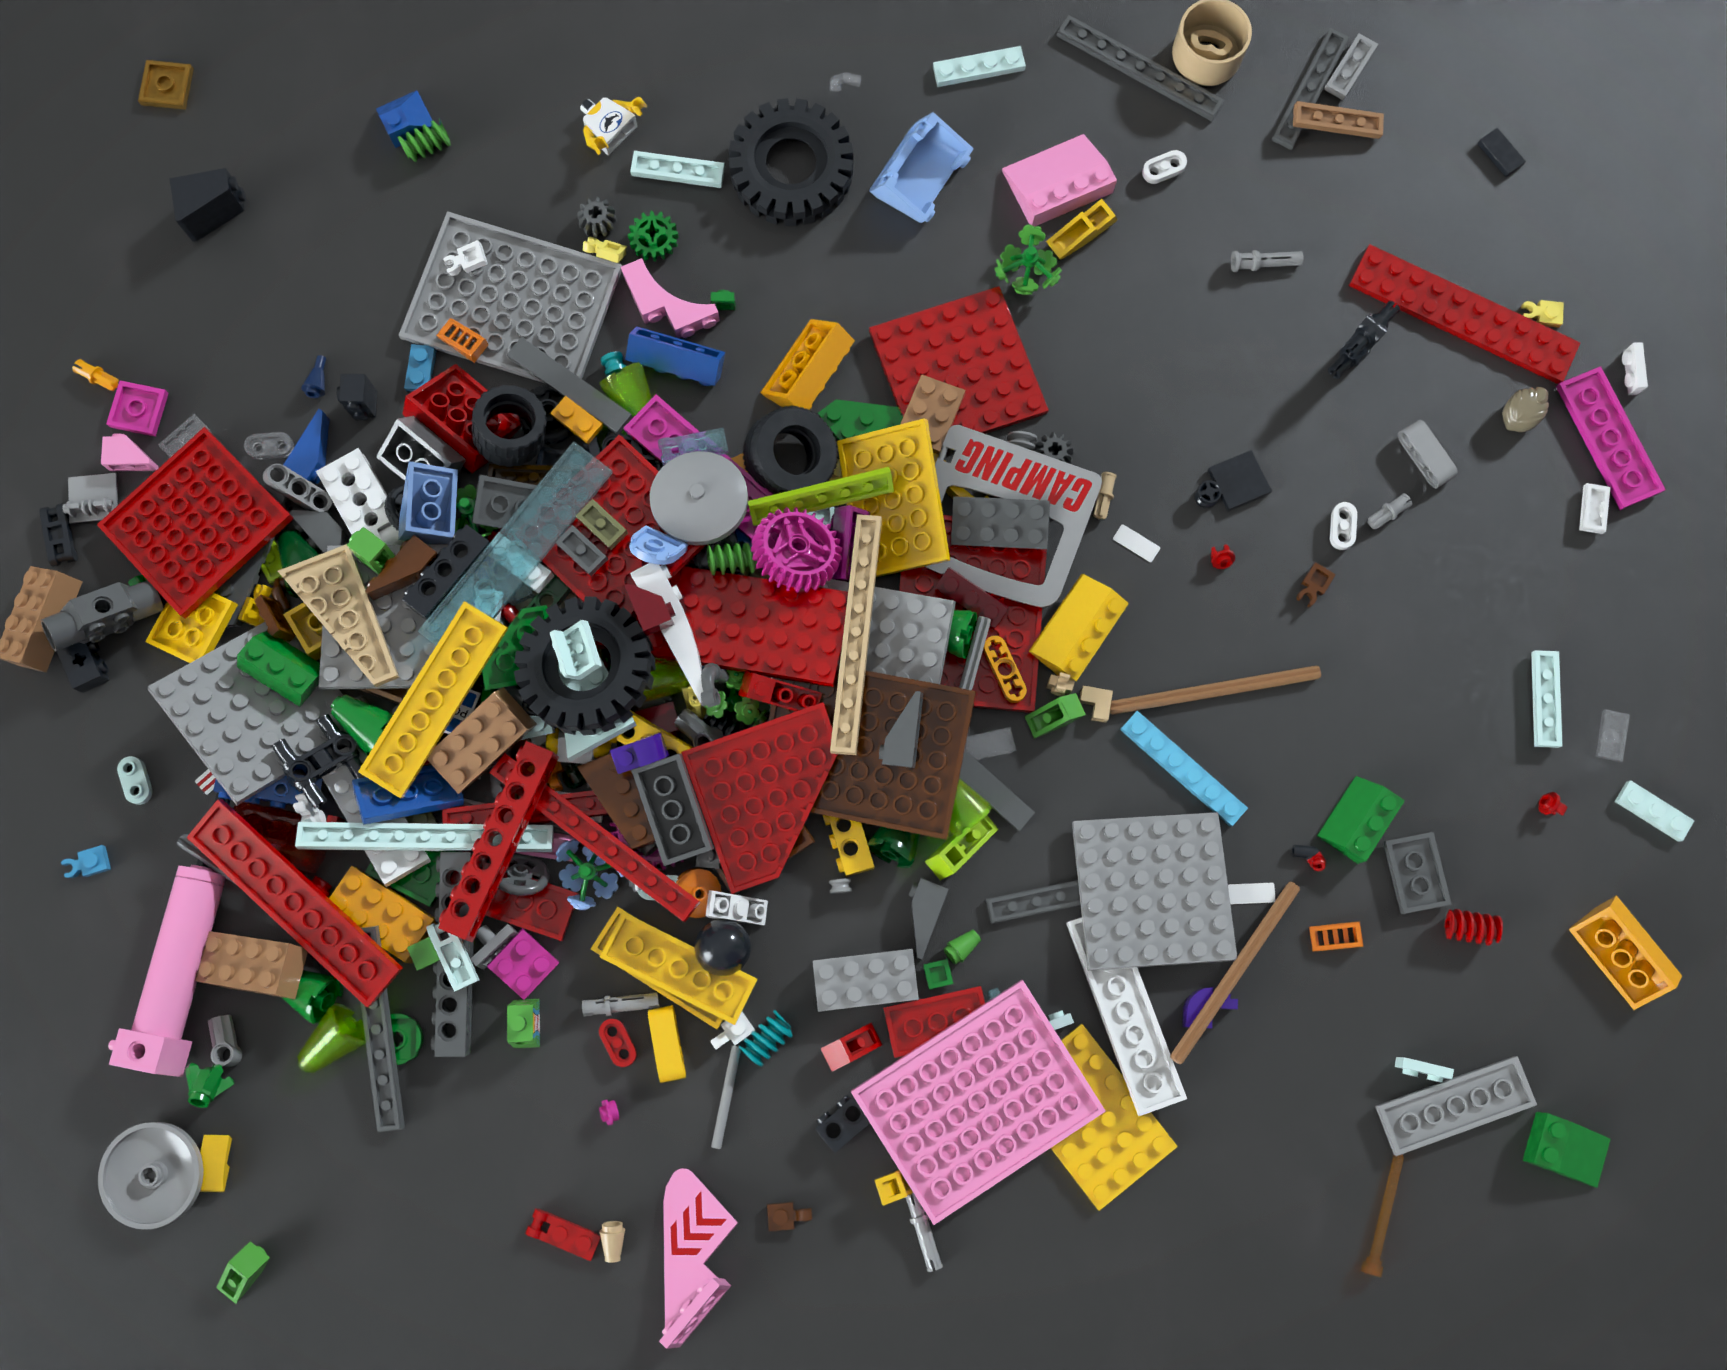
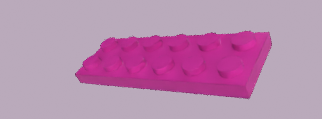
[1556,366,1666,510]

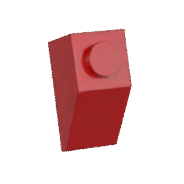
[821,1023,882,1071]

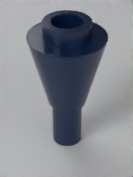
[301,355,326,398]

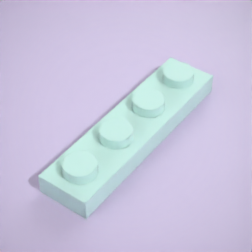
[933,46,1026,87]
[630,151,725,188]
[1531,650,1562,748]

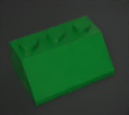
[237,630,320,707]
[1317,776,1405,864]

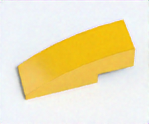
[1046,198,1118,260]

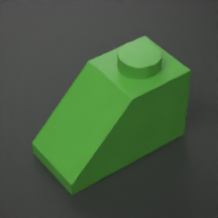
[1025,693,1086,738]
[216,1241,270,1304]

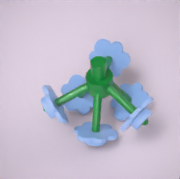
[556,839,624,910]

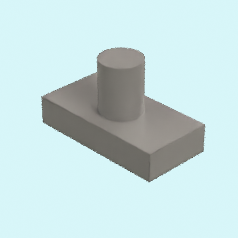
[470,924,518,970]

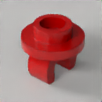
[1211,544,1235,569]
[1538,792,1568,816]

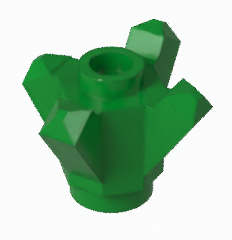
[185,1063,234,1108]

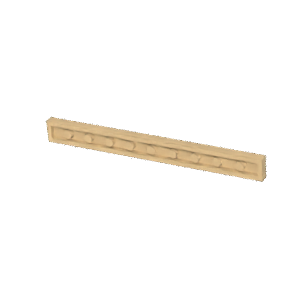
[830,515,882,755]

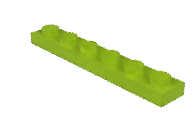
[748,467,894,526]

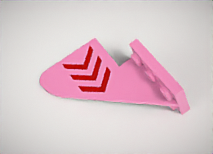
[659,1168,738,1349]

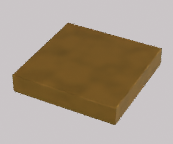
[138,60,194,110]

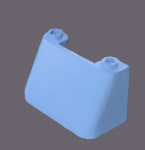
[869,112,974,223]

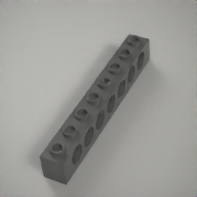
[431,852,475,1057]

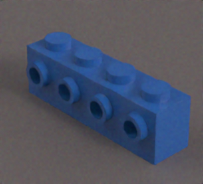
[625,326,726,386]
[213,774,323,809]

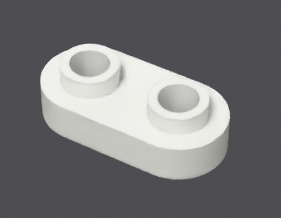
[1142,150,1187,184]
[1330,502,1357,550]

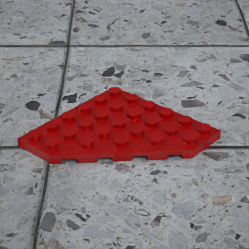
[681,702,838,894]

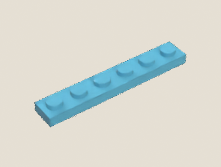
[1120,711,1248,827]

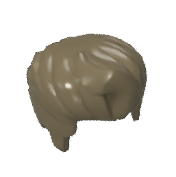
[1502,387,1549,432]

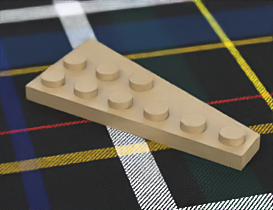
[278,544,399,687]

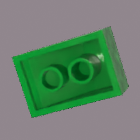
[1522,1112,1611,1188]

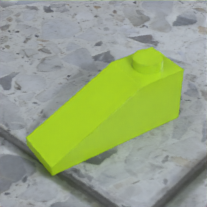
[924,811,998,880]

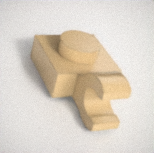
[1046,672,1075,696]

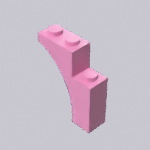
[621,258,720,339]

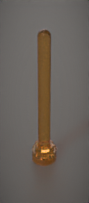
[1361,1154,1404,1278]

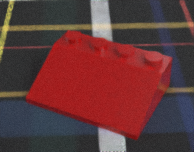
[402,364,521,473]

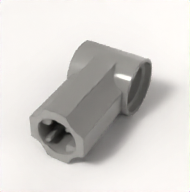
[208,1015,242,1067]

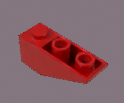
[738,671,822,711]

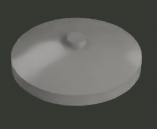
[650,451,748,545]
[98,1122,204,1229]

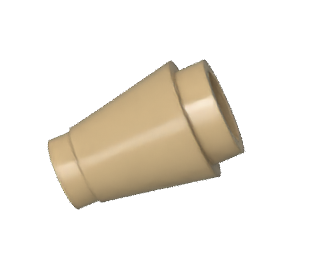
[599,1221,625,1263]

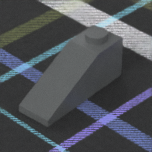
[879,691,924,768]
[909,878,949,960]

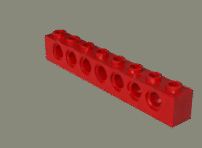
[438,741,559,942]

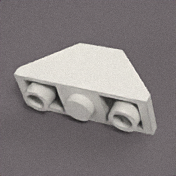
[705,890,768,925]

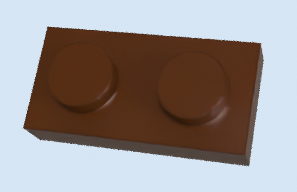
[254,594,296,642]

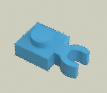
[61,845,111,878]

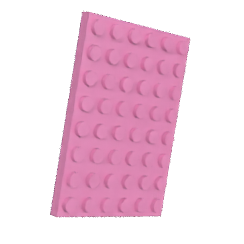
[851,980,1106,1225]

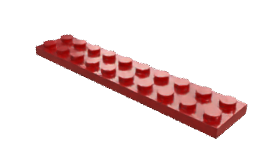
[1349,244,1581,384]
[186,799,403,1008]

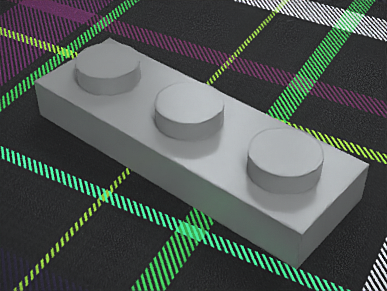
[1324,33,1378,100]

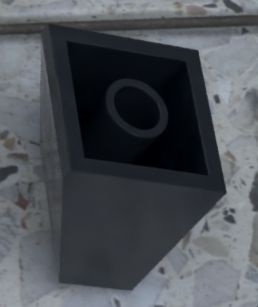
[169,168,246,242]

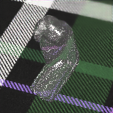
[829,72,862,92]

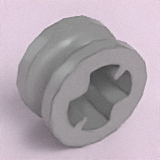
[829,879,852,894]

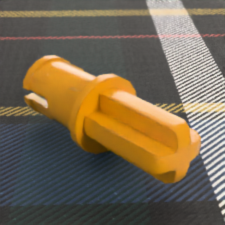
[72,359,119,391]

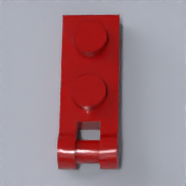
[525,1208,601,1261]

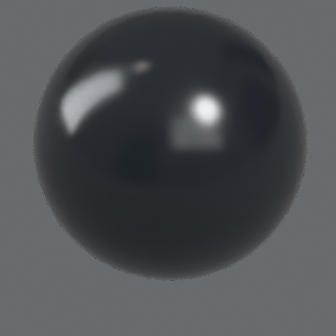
[694,919,751,976]

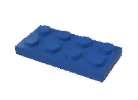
[352,765,464,825]

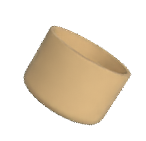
[1172,0,1252,86]

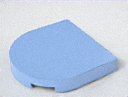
[629,526,688,565]

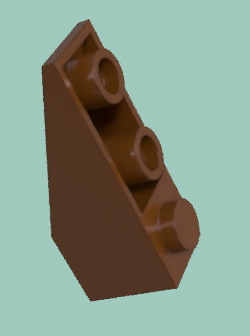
[365,535,437,600]

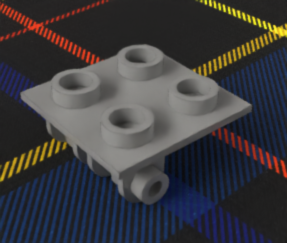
[63,473,118,524]

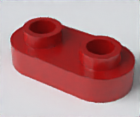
[599,1019,637,1067]

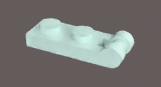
[426,923,479,992]

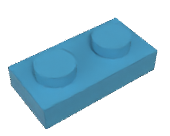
[404,344,437,392]

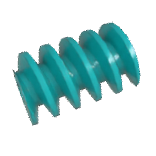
[738,1009,793,1067]

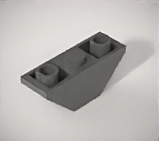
[290,510,348,553]

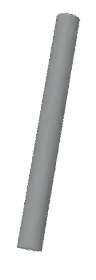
[711,1045,741,1149]

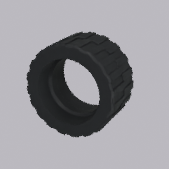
[472,385,547,467]

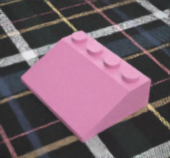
[1002,134,1117,226]

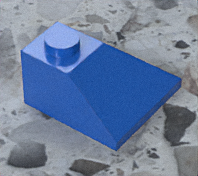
[376,90,432,148]

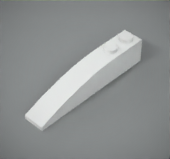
[630,563,703,707]

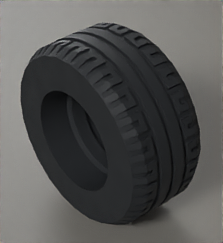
[743,406,838,495]

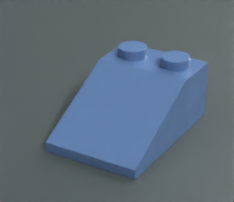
[398,461,458,544]

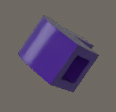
[610,732,669,774]
[1182,987,1238,1028]

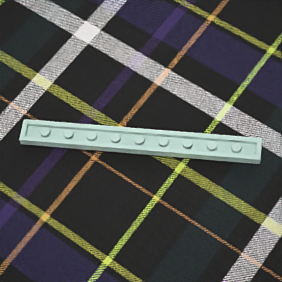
[295,822,554,852]

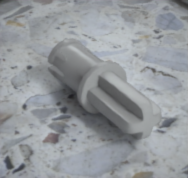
[1368,493,1412,529]

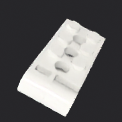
[316,448,404,545]

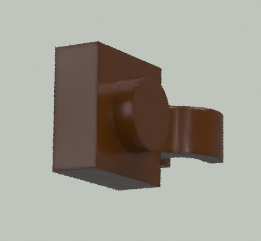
[767,1202,812,1231]

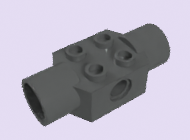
[40,580,163,651]

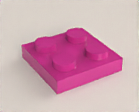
[106,381,169,437]
[487,928,559,1000]

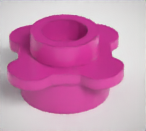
[599,1100,619,1125]

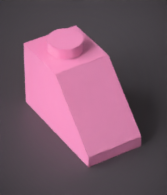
[101,434,158,471]

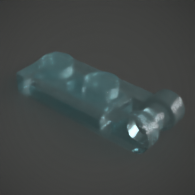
[657,428,729,465]

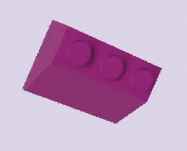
[831,505,870,582]

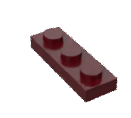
[935,567,1009,628]

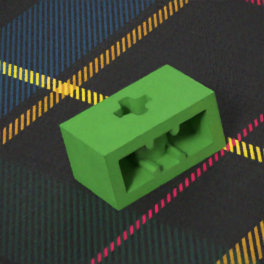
[347,527,395,575]

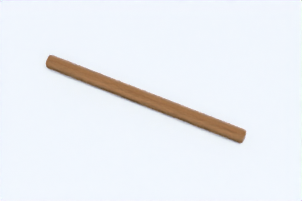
[1110,665,1321,715]
[1170,882,1300,1064]

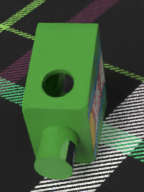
[507,999,540,1048]

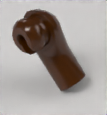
[271,577,290,610]

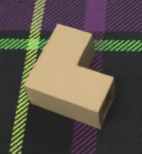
[1079,686,1113,723]

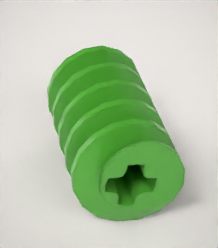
[397,119,451,162]
[707,543,757,575]

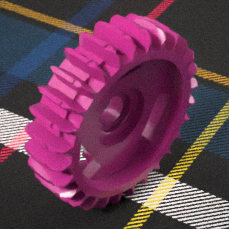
[751,507,842,593]

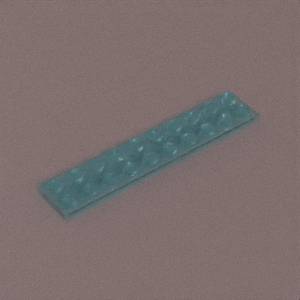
[418,441,613,645]

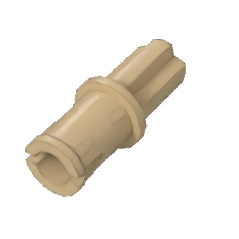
[1093,472,1117,520]

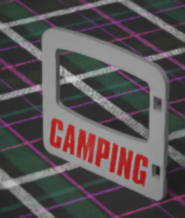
[924,425,1102,608]

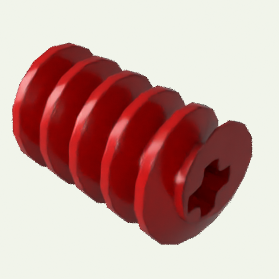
[1445,909,1503,946]

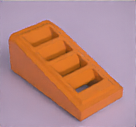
[436,318,488,363]
[1309,921,1364,952]

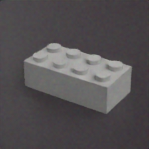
[813,949,919,1012]

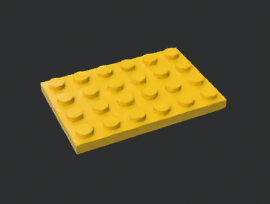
[837,418,950,577]
[1051,1024,1178,1211]

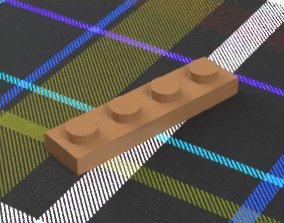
[1293,101,1384,139]

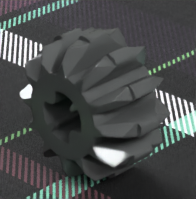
[577,196,617,238]
[1035,432,1074,464]

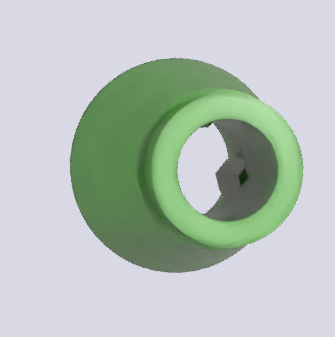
[944,929,981,964]

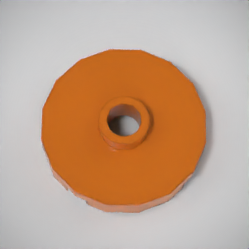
[676,868,721,918]

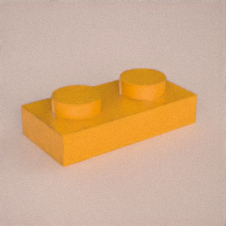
[550,396,603,444]

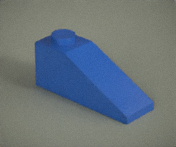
[283,409,330,485]

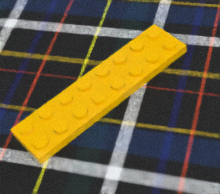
[358,601,508,798]

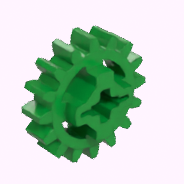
[628,211,679,262]

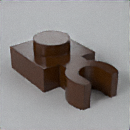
[1296,562,1336,607]

